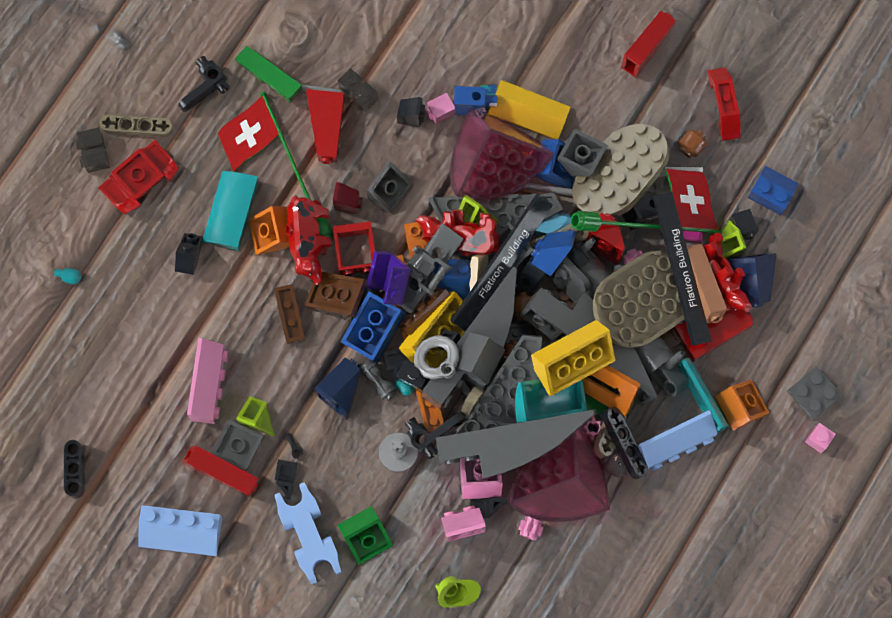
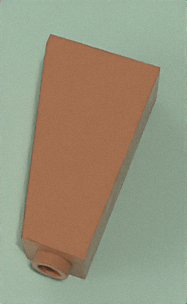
[687,244,727,324]

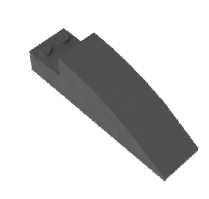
[421,266,517,410]
[518,288,657,406]
[436,410,597,478]

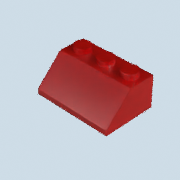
[587,212,625,265]

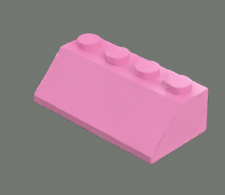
[187,338,228,424]

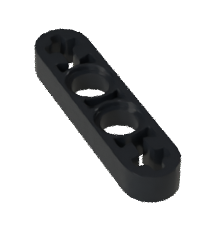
[602,407,648,479]

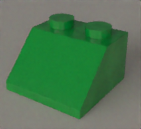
[337,506,393,565]

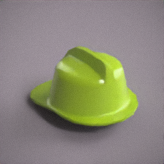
[436,576,481,608]

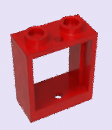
[333,221,375,276]

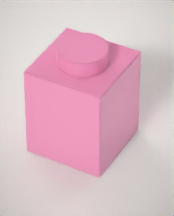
[425,93,456,124]
[805,423,836,453]

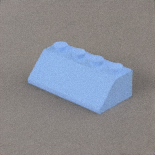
[638,410,718,471]
[138,505,222,556]

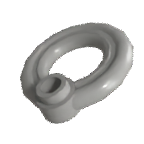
[414,335,459,379]

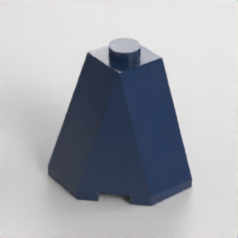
[727,253,776,308]
[314,357,361,420]

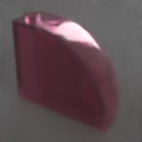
[450,108,554,200]
[510,426,610,522]

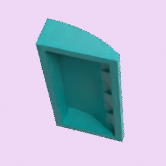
[202,171,259,251]
[678,358,729,433]
[515,379,587,423]

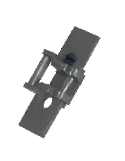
[399,223,464,314]

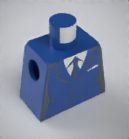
[454,86,497,116]

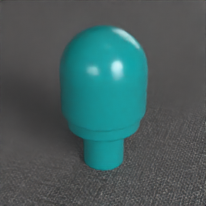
[54,268,82,285]
[395,380,415,396]

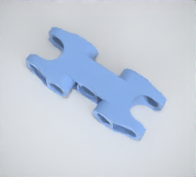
[275,482,342,585]

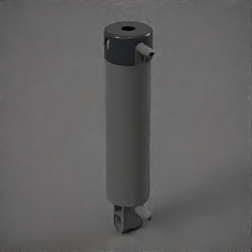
[566,238,688,397]

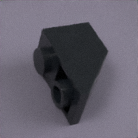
[397,97,426,127]
[175,233,203,275]

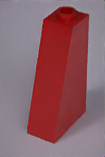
[621,11,676,78]
[306,89,345,164]
[674,309,754,362]
[182,445,258,496]

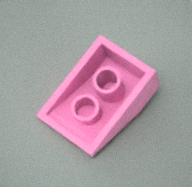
[460,457,502,499]
[441,506,486,542]

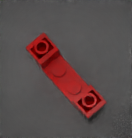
[707,67,741,141]

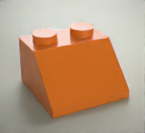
[248,206,289,255]
[715,379,769,430]

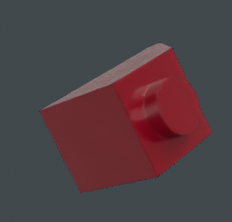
[333,182,363,214]

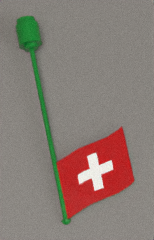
[217,91,334,241]
[571,169,722,233]

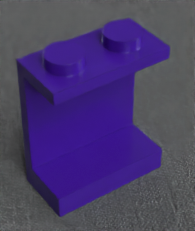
[367,251,411,305]

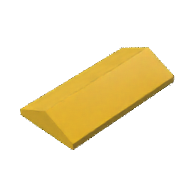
[488,80,570,139]

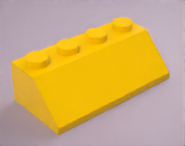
[399,291,465,368]
[531,320,615,396]

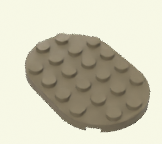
[572,124,670,216]
[593,251,685,348]

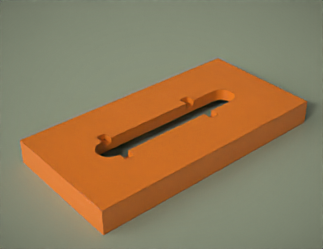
[583,365,641,416]

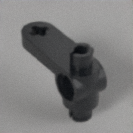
[178,56,230,112]
[405,412,467,459]

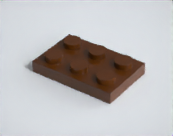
[304,272,368,318]

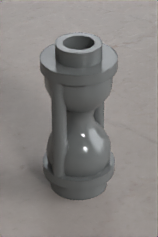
[360,360,397,401]

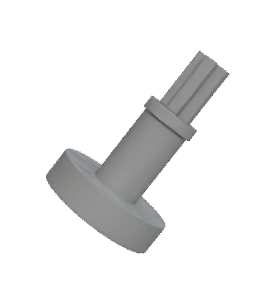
[379,433,418,473]

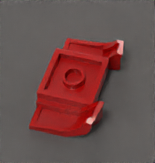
[98,140,180,214]

